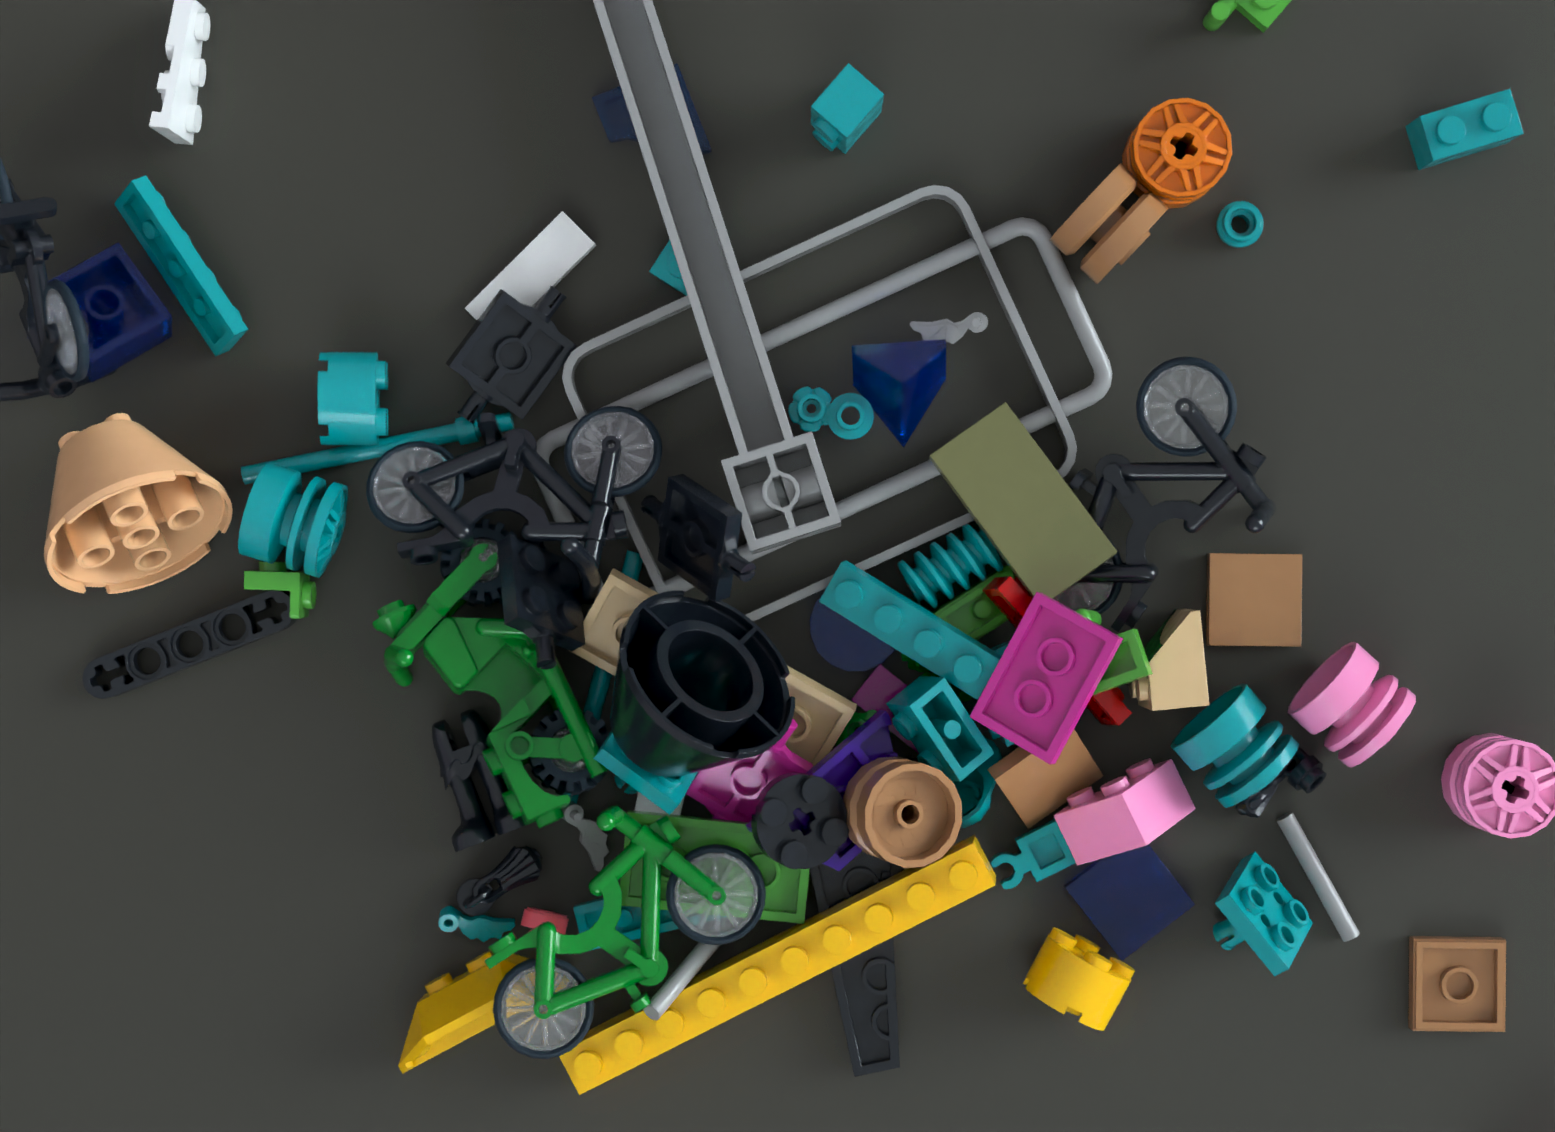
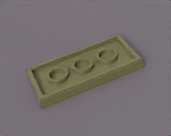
[929,402,1117,599]

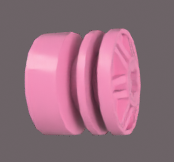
[1287,642,1416,768]
[1441,733,1555,839]

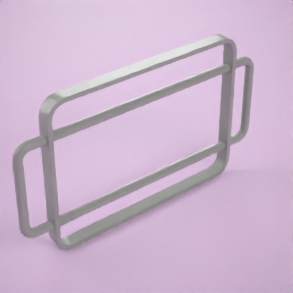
[534,185,1113,621]

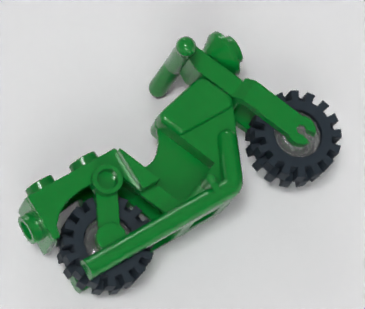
[372,519,610,829]

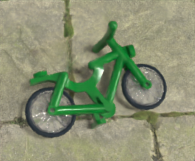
[485,805,766,1059]

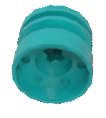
[238,462,348,578]
[1170,683,1299,808]

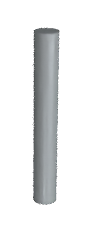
[1276,812,1360,942]
[644,917,736,1020]

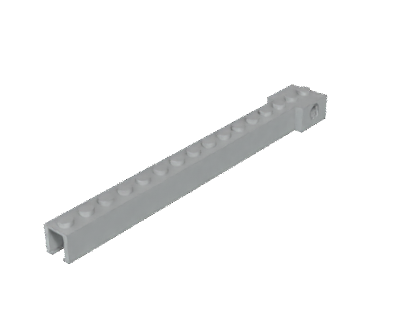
[593,0,841,555]

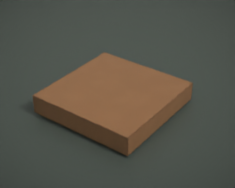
[1206,553,1302,647]
[987,729,1103,829]
[1408,936,1506,1032]

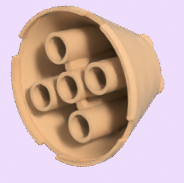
[44,413,233,594]

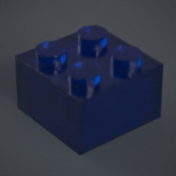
[48,242,172,383]

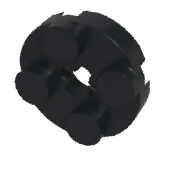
[751,772,849,869]

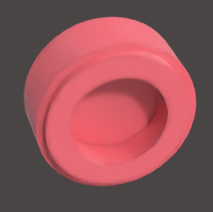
[520,907,569,934]

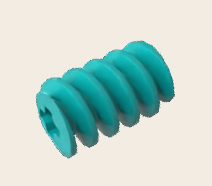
[897,524,1003,608]

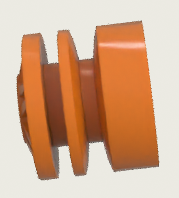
[1122,98,1232,209]

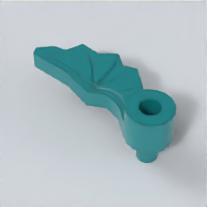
[438,906,516,942]

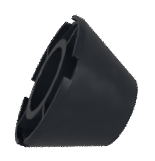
[610,591,795,777]

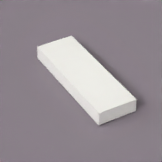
[465,211,596,320]

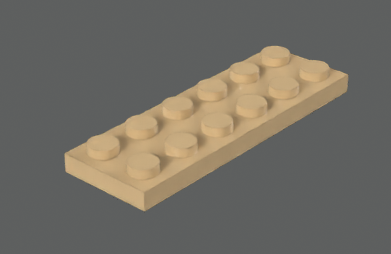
[569,568,857,766]

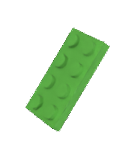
[620,810,810,924]

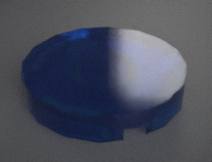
[810,594,896,671]

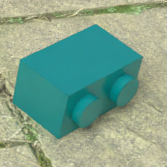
[811,63,884,154]
[1405,89,1524,170]

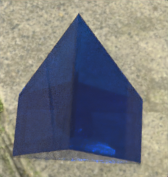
[852,339,946,447]

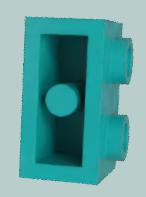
[886,676,994,782]

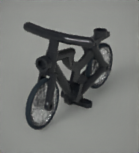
[0,158,118,402]
[1054,357,1276,632]
[366,406,662,605]

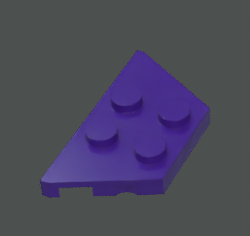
[745,710,898,871]

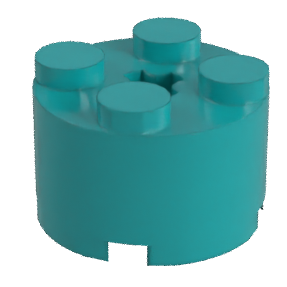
[317,352,389,445]

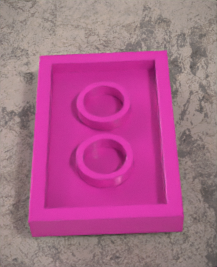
[969,592,1123,765]

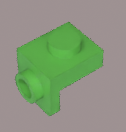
[244,561,317,619]

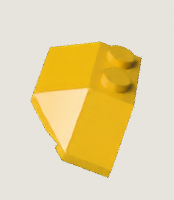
[398,951,571,1074]

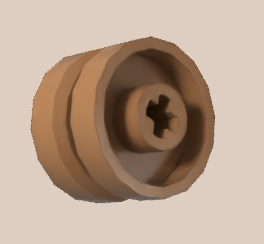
[1049,163,1168,284]
[843,756,962,868]

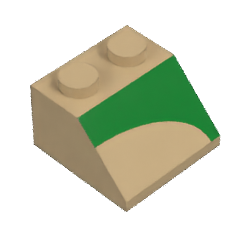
[1128,608,1210,711]

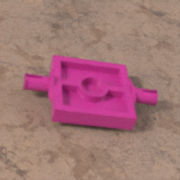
[686,719,813,822]

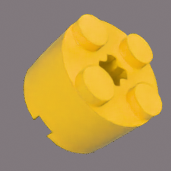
[1023,927,1135,1031]

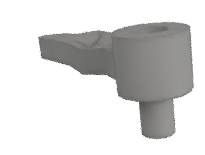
[910,312,988,346]
[562,801,609,871]

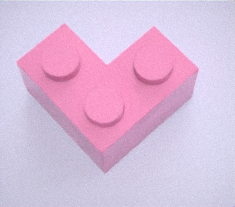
[1053,758,1196,866]

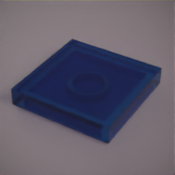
[1064,844,1195,961]

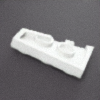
[149,0,211,145]

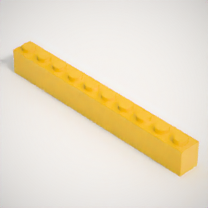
[559,834,996,1095]

